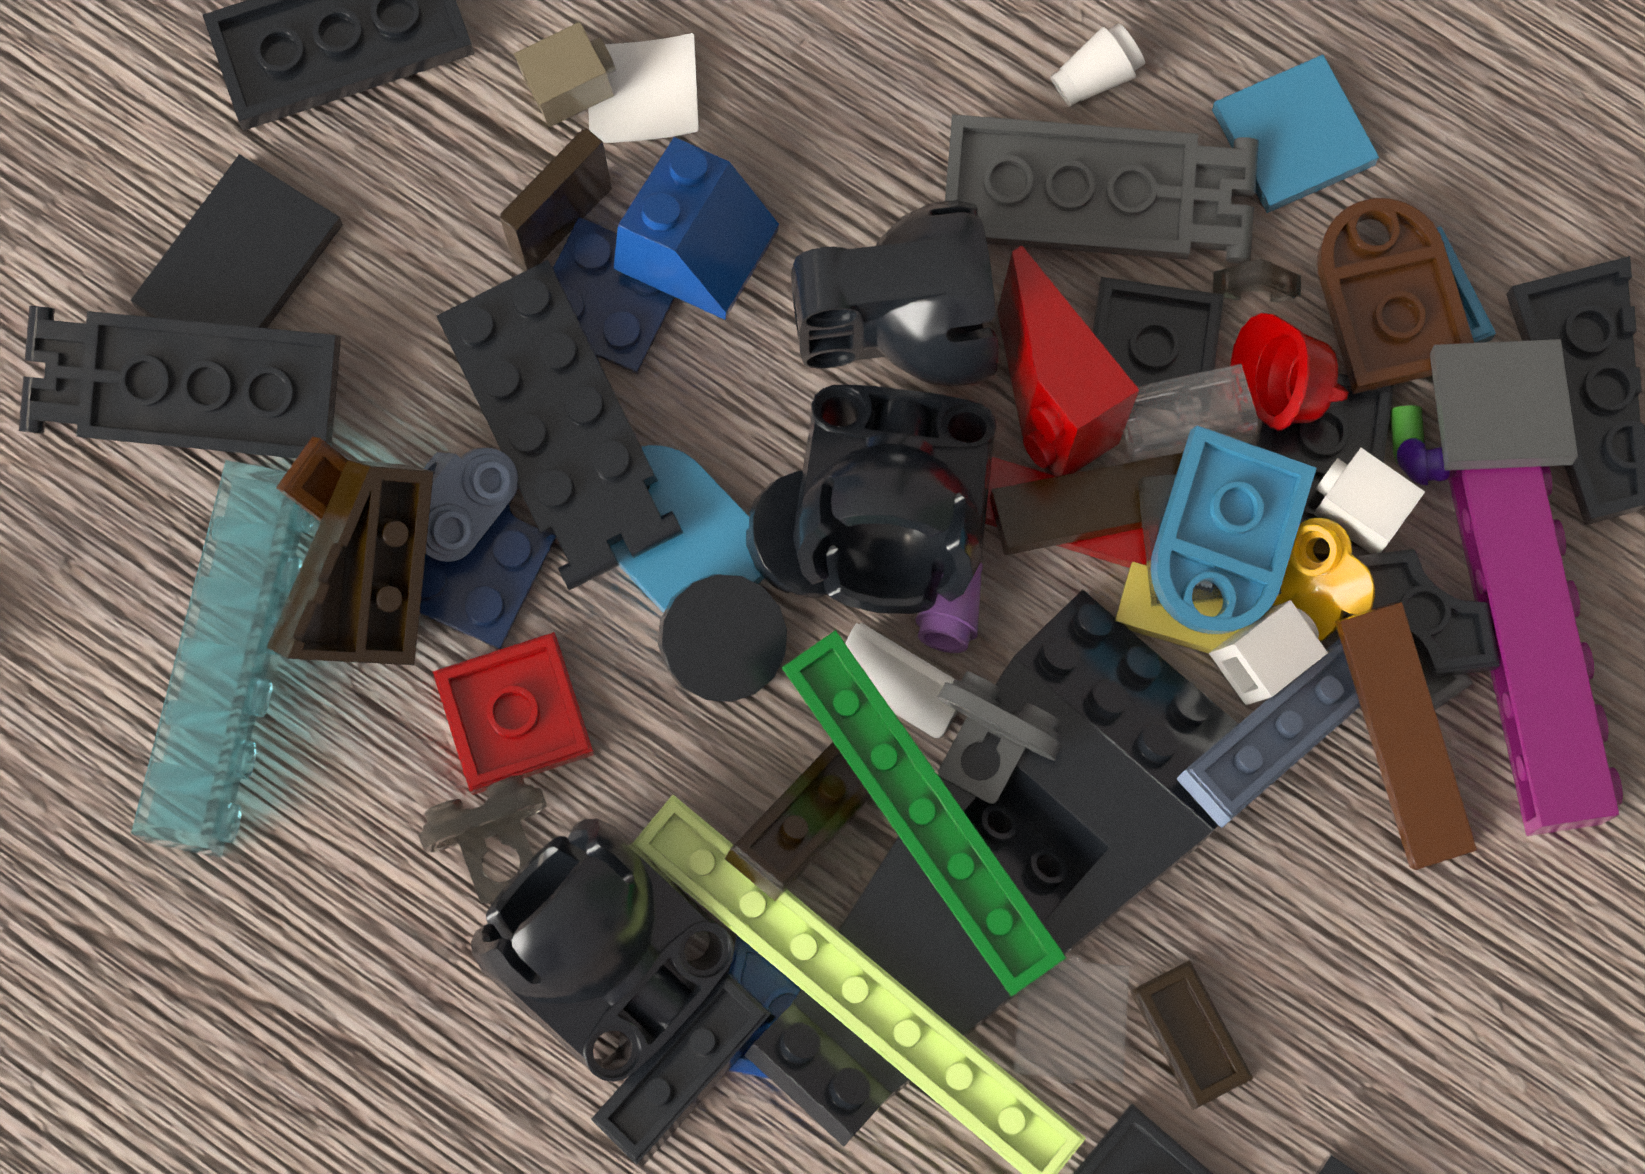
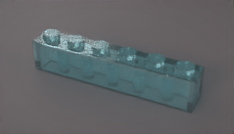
[131,460,315,858]

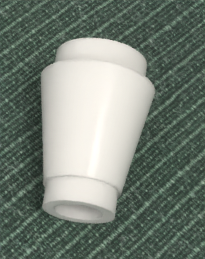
[1051,23,1145,107]

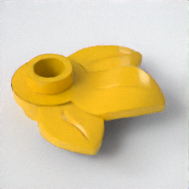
[1272,518,1375,642]

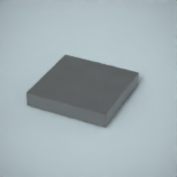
[1430,339,1578,471]

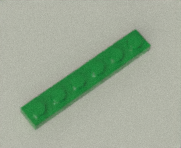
[782,630,1066,997]

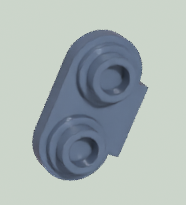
[424,448,518,562]

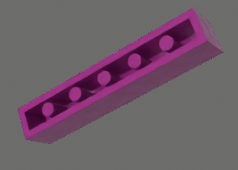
[1448,466,1623,837]

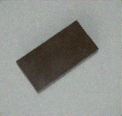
[1130,960,1254,1110]

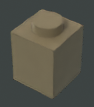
[514,21,616,127]

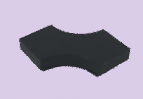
[1354,549,1500,678]

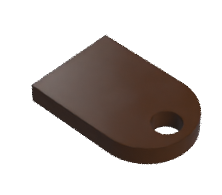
[1317,198,1474,394]

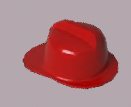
[1230,312,1349,431]

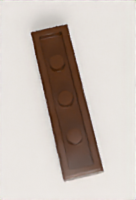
[1335,602,1477,870]

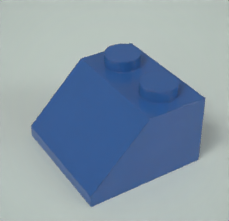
[613,137,779,320]

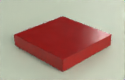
[432,632,595,795]

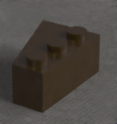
[266,460,434,665]

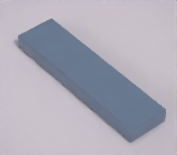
[1177,638,1361,828]

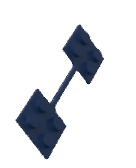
[420,217,675,649]

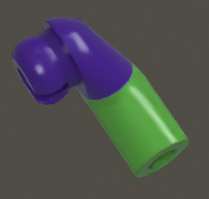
[1390,405,1450,486]

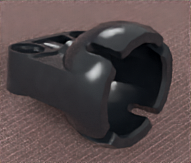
[791,200,998,387]
[793,385,997,614]
[471,818,734,1082]

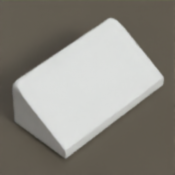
[845,623,958,739]

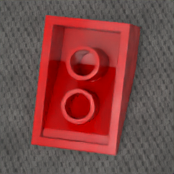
[997,246,1139,477]

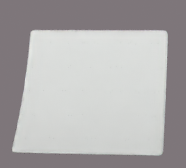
[588,33,699,143]

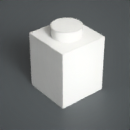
[1314,448,1425,554]
[1209,600,1328,705]

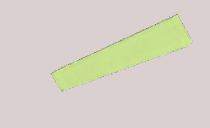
[633,795,1086,1174]

